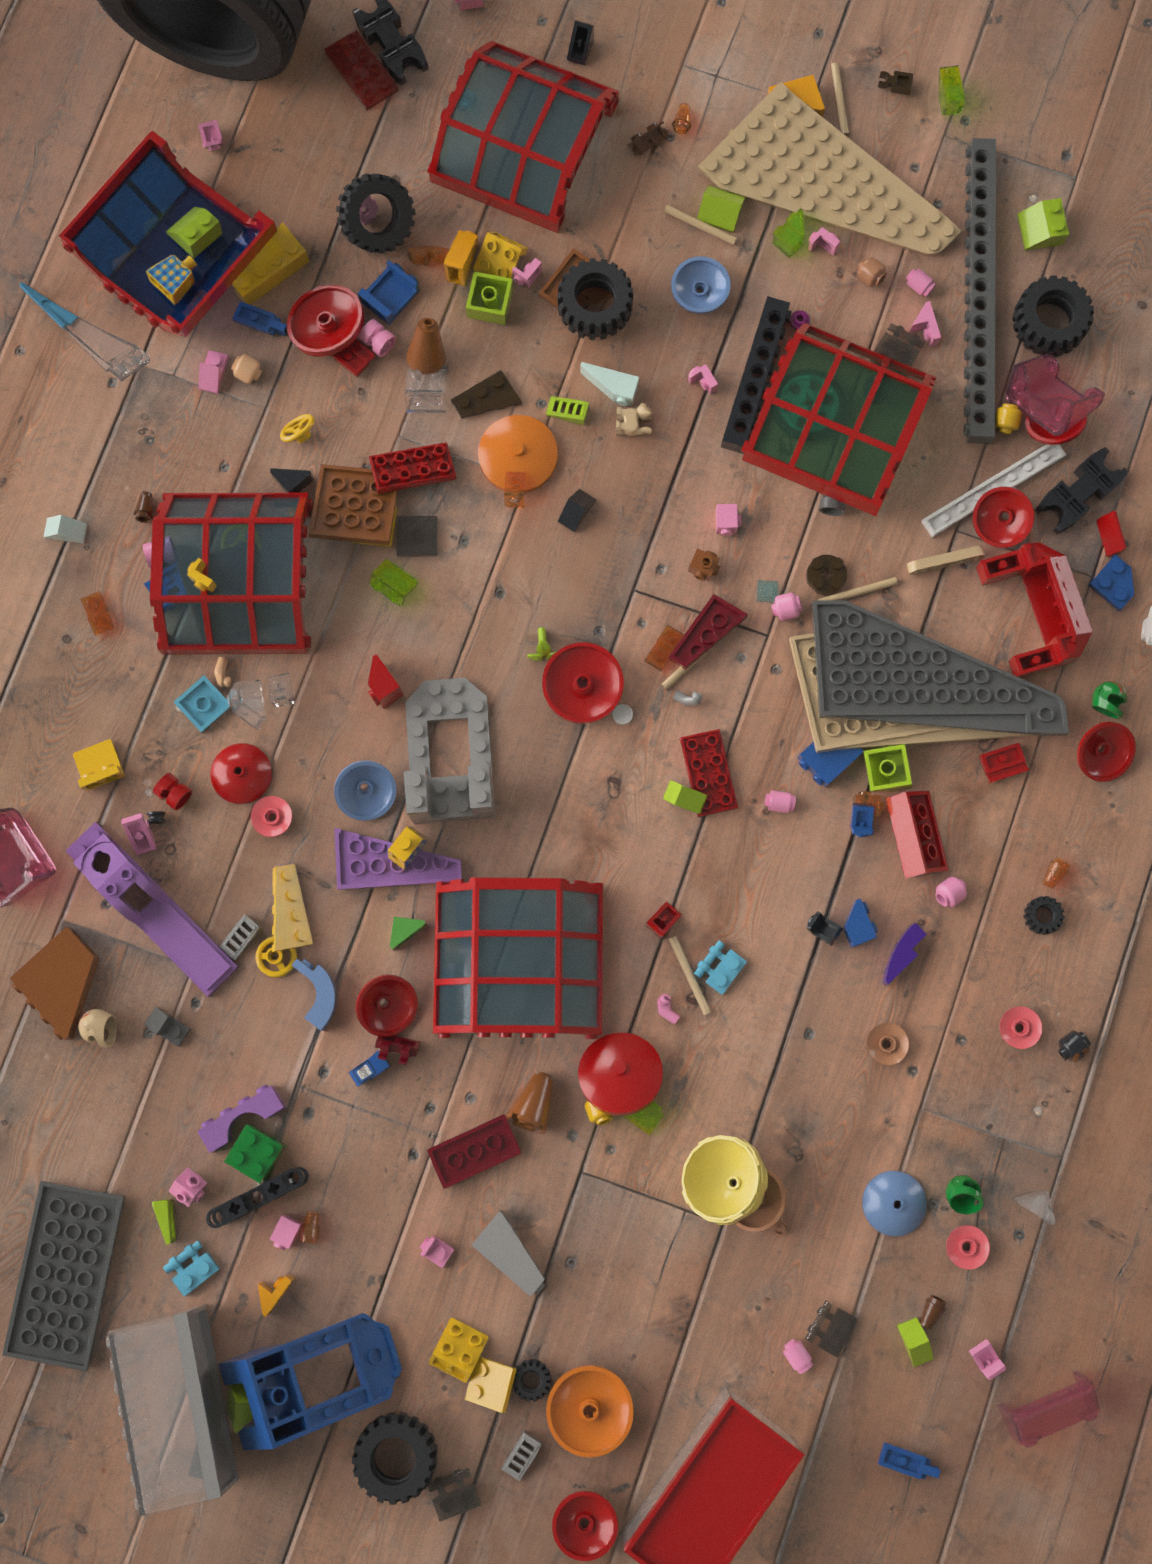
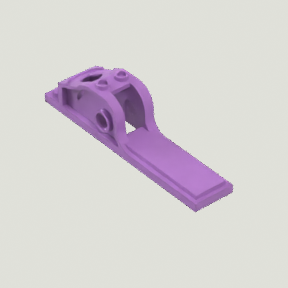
[66,822,239,997]

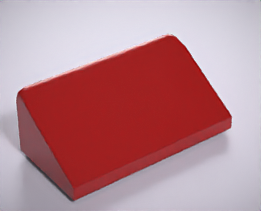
[1096,511,1127,557]

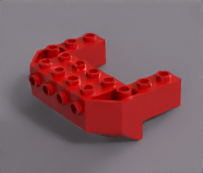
[976,542,1093,678]

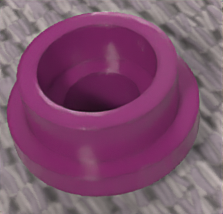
[790,310,810,330]

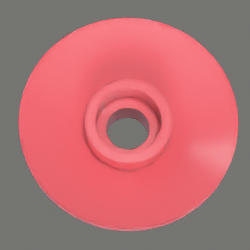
[251,796,292,837]
[999,1006,1042,1049]
[946,1225,990,1270]

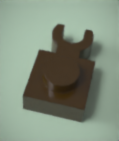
[878,71,913,95]

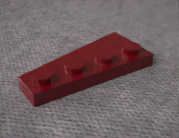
[669,594,748,670]

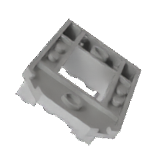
[404,678,495,824]

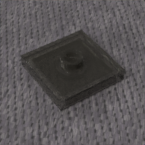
[397,516,438,557]

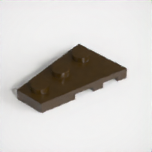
[451,370,522,419]

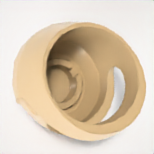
[78,1009,117,1048]

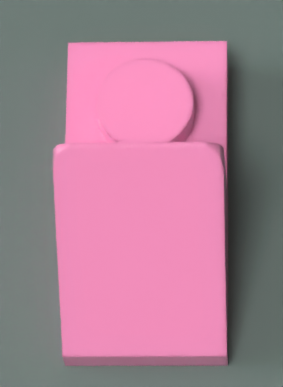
[910,301,941,347]
[199,350,229,394]
[122,813,156,855]

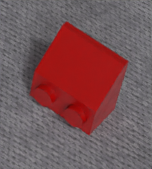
[368,654,404,709]

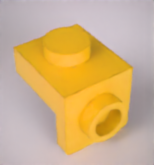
[187,558,217,592]

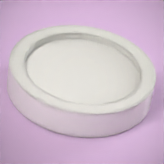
[613,704,633,725]

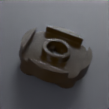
[806,554,847,596]

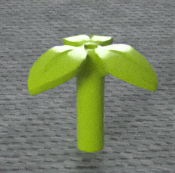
[527,627,557,662]

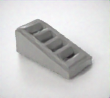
[219,914,263,960]
[501,1430,543,1481]

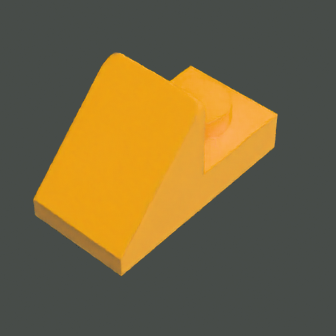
[258,1274,295,1317]

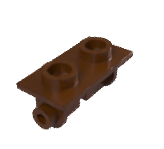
[627,121,668,155]

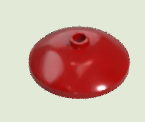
[1025,395,1087,445]
[973,486,1035,548]
[1077,721,1136,782]
[210,743,272,804]
[356,974,418,1037]
[552,1491,618,1561]

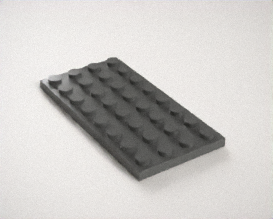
[2,1181,125,1371]

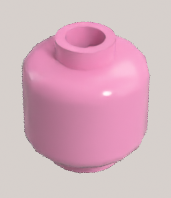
[771,592,803,621]
[935,877,967,908]

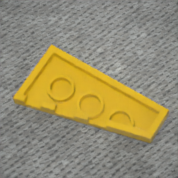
[272,864,313,952]

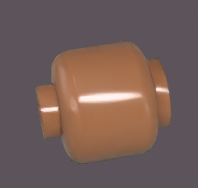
[857,257,887,287]

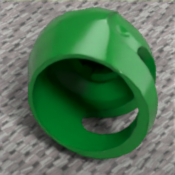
[1092,681,1127,719]
[945,1175,984,1215]

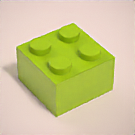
[466,271,514,325]

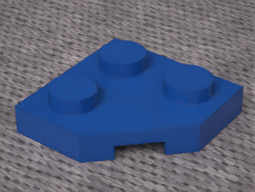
[1088,554,1134,611]

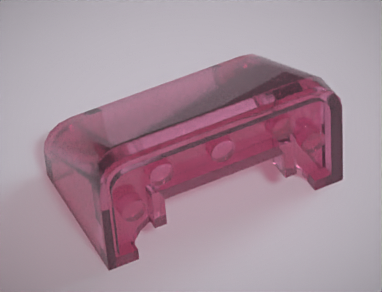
[1006,354,1105,436]
[0,808,56,908]

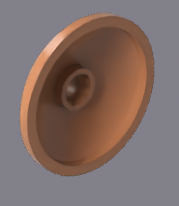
[732,1168,787,1232]

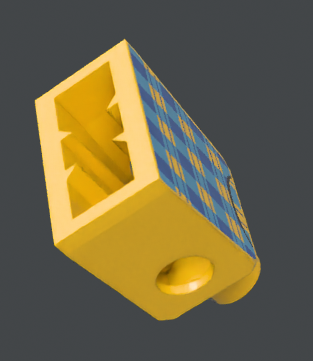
[146,255,197,305]
[388,826,429,870]

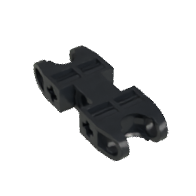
[352,0,429,85]
[1034,447,1129,534]
[206,1167,309,1228]

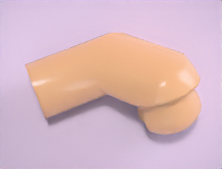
[214,657,232,688]

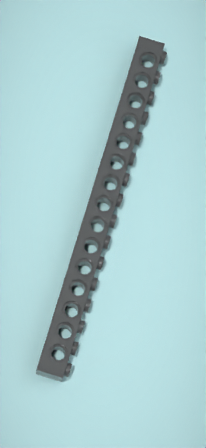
[963,138,996,444]

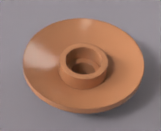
[866,1023,909,1065]

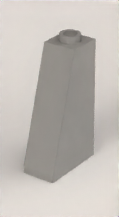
[472,1210,545,1297]

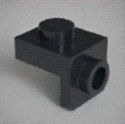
[806,911,843,946]

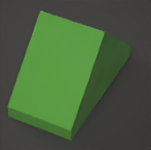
[390,917,427,951]

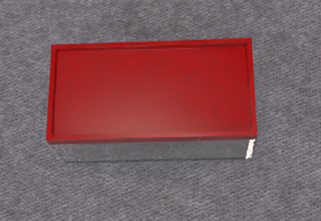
[623,1386,805,1564]

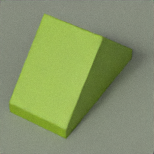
[663,780,708,814]
[897,1317,934,1367]

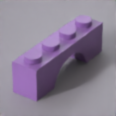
[197,1084,287,1153]

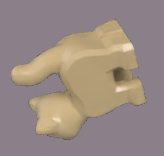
[616,403,652,436]

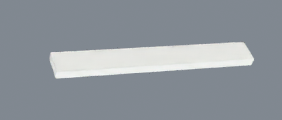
[921,444,1066,538]

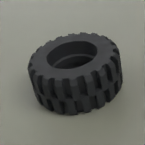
[336,173,416,253]
[557,258,633,340]
[1012,275,1094,357]
[352,1412,438,1505]

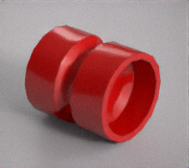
[153,772,193,811]

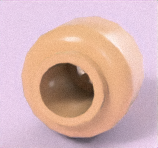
[231,354,262,384]

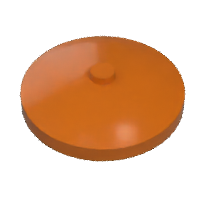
[478,415,558,494]
[546,1365,633,1457]

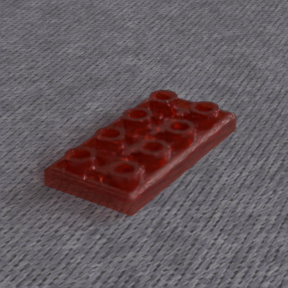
[324,29,399,111]

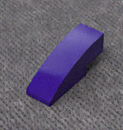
[882,922,927,985]

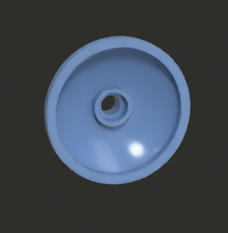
[671,256,731,314]
[334,760,396,821]
[862,1171,927,1236]

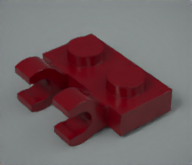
[375,1035,421,1065]

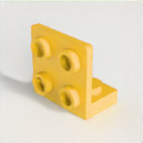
[473,231,528,279]
[73,739,125,791]
[428,1318,488,1383]

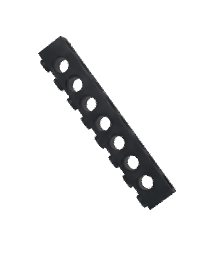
[721,296,792,454]

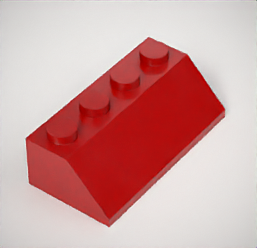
[886,790,949,879]

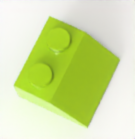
[1017,198,1069,251]
[166,207,222,258]
[864,744,912,792]

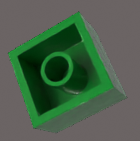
[224,1124,287,1184]

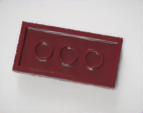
[427,1114,522,1189]

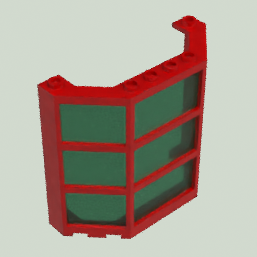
[741,323,936,516]

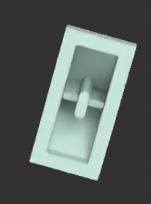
[44,515,87,544]

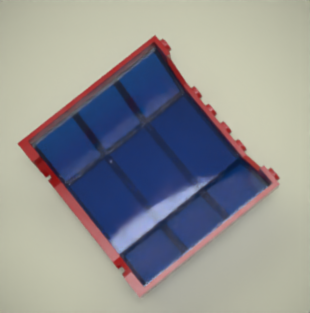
[59,130,277,338]

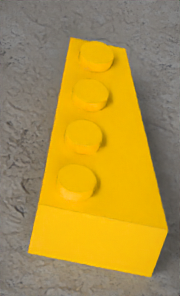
[232,222,310,305]

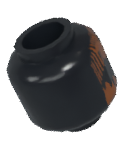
[1058,1031,1091,1063]

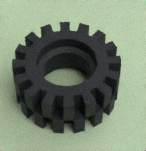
[1023,896,1065,935]
[512,1359,551,1402]

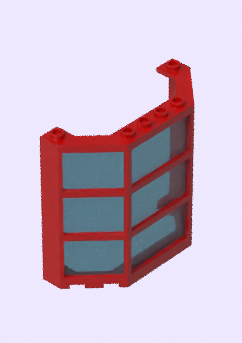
[427,41,619,233]
[150,492,314,655]
[433,877,603,1039]

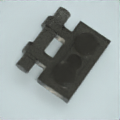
[875,323,926,366]
[805,1300,858,1358]
[428,1468,481,1522]

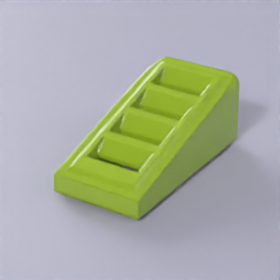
[546,396,589,425]
[152,1199,176,1244]

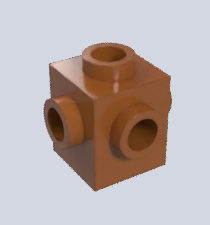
[688,548,721,581]

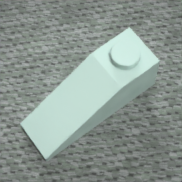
[580,362,639,406]

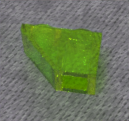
[938,65,966,115]
[772,208,805,258]

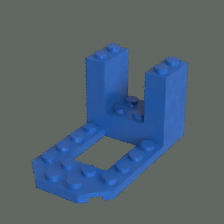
[218,1313,402,1450]

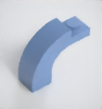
[292,959,338,1031]

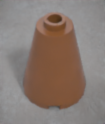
[406,318,446,374]
[506,1072,553,1134]

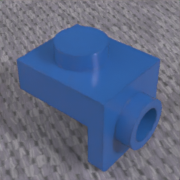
[850,804,874,837]

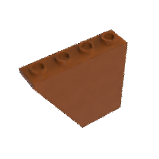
[10,926,99,1040]

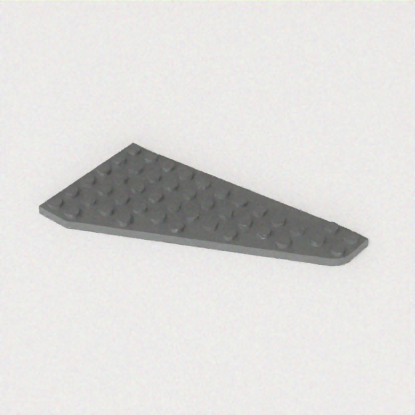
[812,600,1069,736]

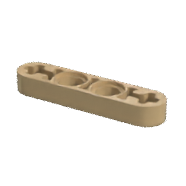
[907,545,985,575]

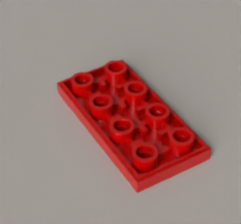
[369,442,456,494]
[679,729,738,817]

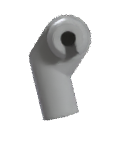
[673,690,703,706]

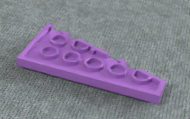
[334,828,462,890]

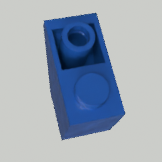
[843,898,878,948]

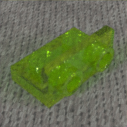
[369,558,419,607]
[623,1102,664,1136]

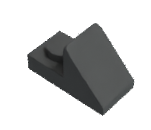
[144,1007,191,1047]

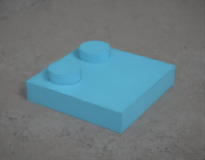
[174,675,232,733]

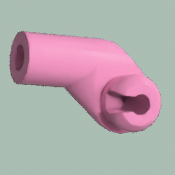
[657,994,680,1025]

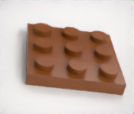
[539,248,612,312]

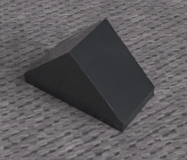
[567,20,594,65]
[270,468,313,493]
[558,489,596,532]

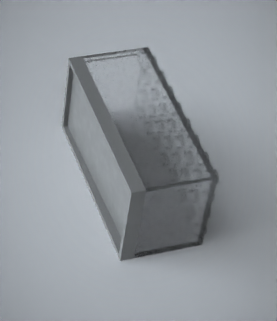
[106,1304,239,1517]

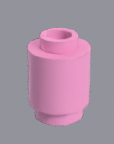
[906,268,936,297]
[765,790,796,813]
[783,1339,813,1374]

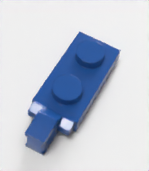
[232,302,288,336]
[877,1442,941,1480]

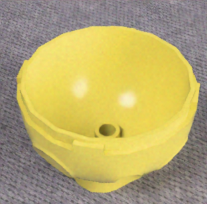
[682,1135,768,1225]

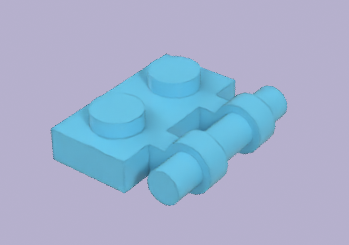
[694,940,747,995]
[163,1240,220,1296]

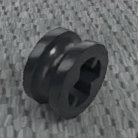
[146,811,166,824]

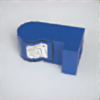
[349,1050,392,1087]

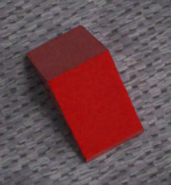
[645,901,682,939]

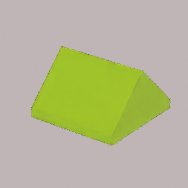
[697,185,746,233]
[227,1383,253,1434]

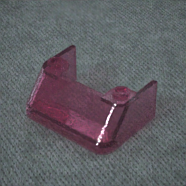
[998,1371,1100,1448]

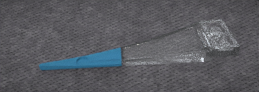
[20,282,150,381]

